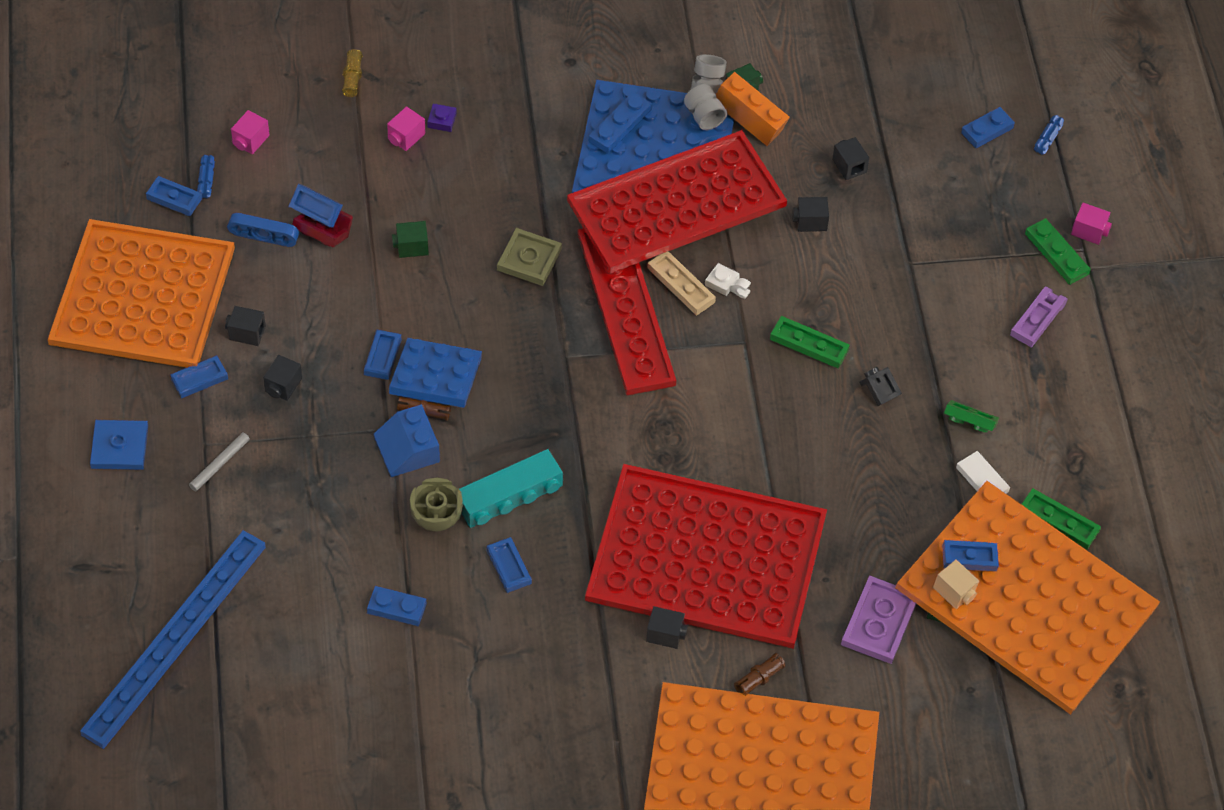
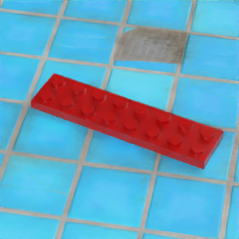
[578,229,676,395]

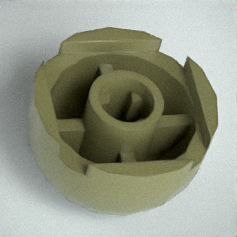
[410,477,463,532]

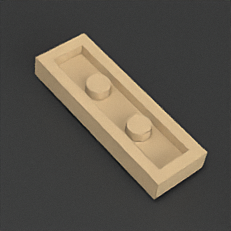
[648,252,716,316]

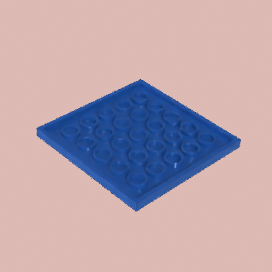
[572,80,734,193]

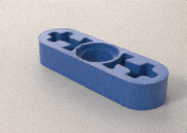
[227,213,300,247]

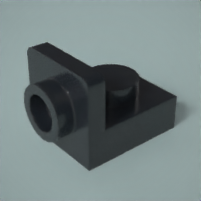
[859,367,902,406]

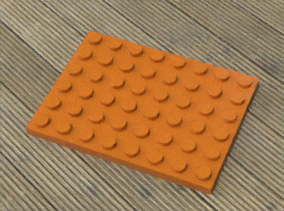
[895,481,1160,715]
[644,682,879,810]

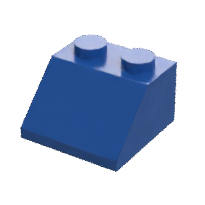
[374,404,440,477]

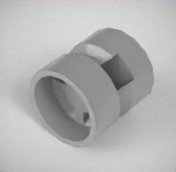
[691,54,727,94]
[684,84,727,130]

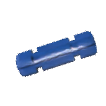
[1034,115,1064,155]
[197,155,215,198]

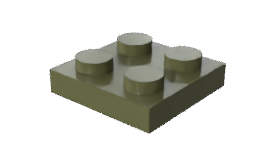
[497,228,562,286]

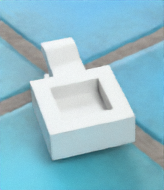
[705,263,751,299]

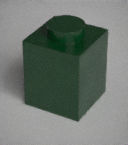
[392,221,429,258]

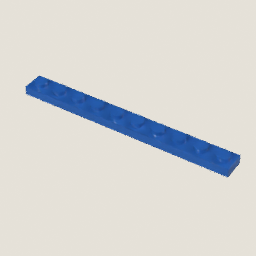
[80,530,266,749]

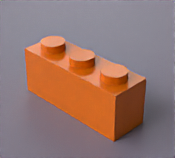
[716,72,790,146]

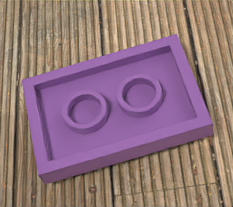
[841,576,916,664]

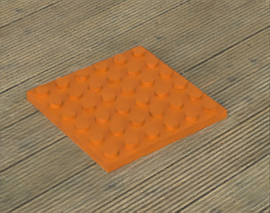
[48,219,235,368]

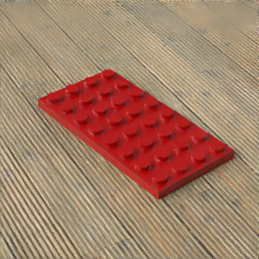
[567,130,787,273]

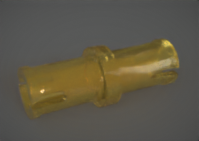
[342,49,363,97]

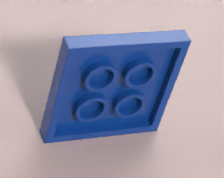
[389,338,482,408]

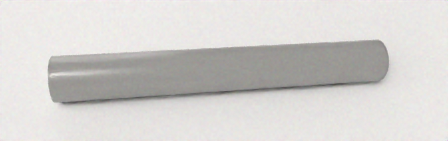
[189,432,250,491]

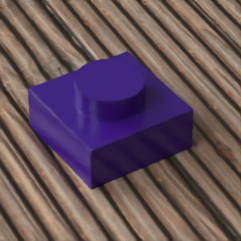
[427,104,457,132]

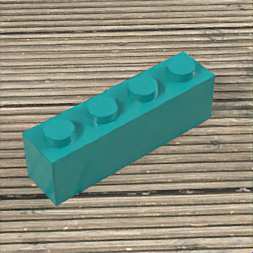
[459,449,563,528]

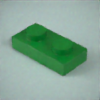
[944,400,999,432]

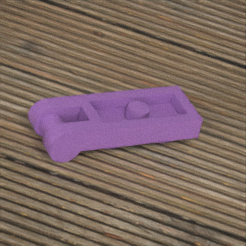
[1010,286,1068,348]

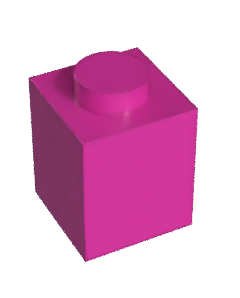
[387,106,425,151]
[231,110,269,155]
[1071,203,1112,245]

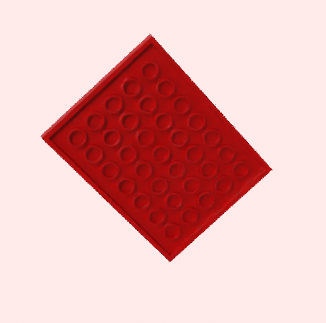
[585,464,827,649]

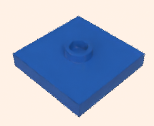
[90,420,148,470]

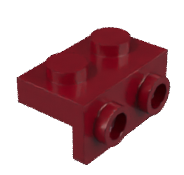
[292,211,353,247]

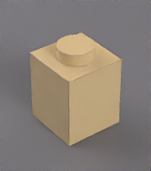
[933,560,979,609]

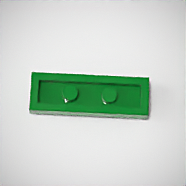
[1025,218,1091,285]
[770,316,850,369]
[1021,488,1101,550]

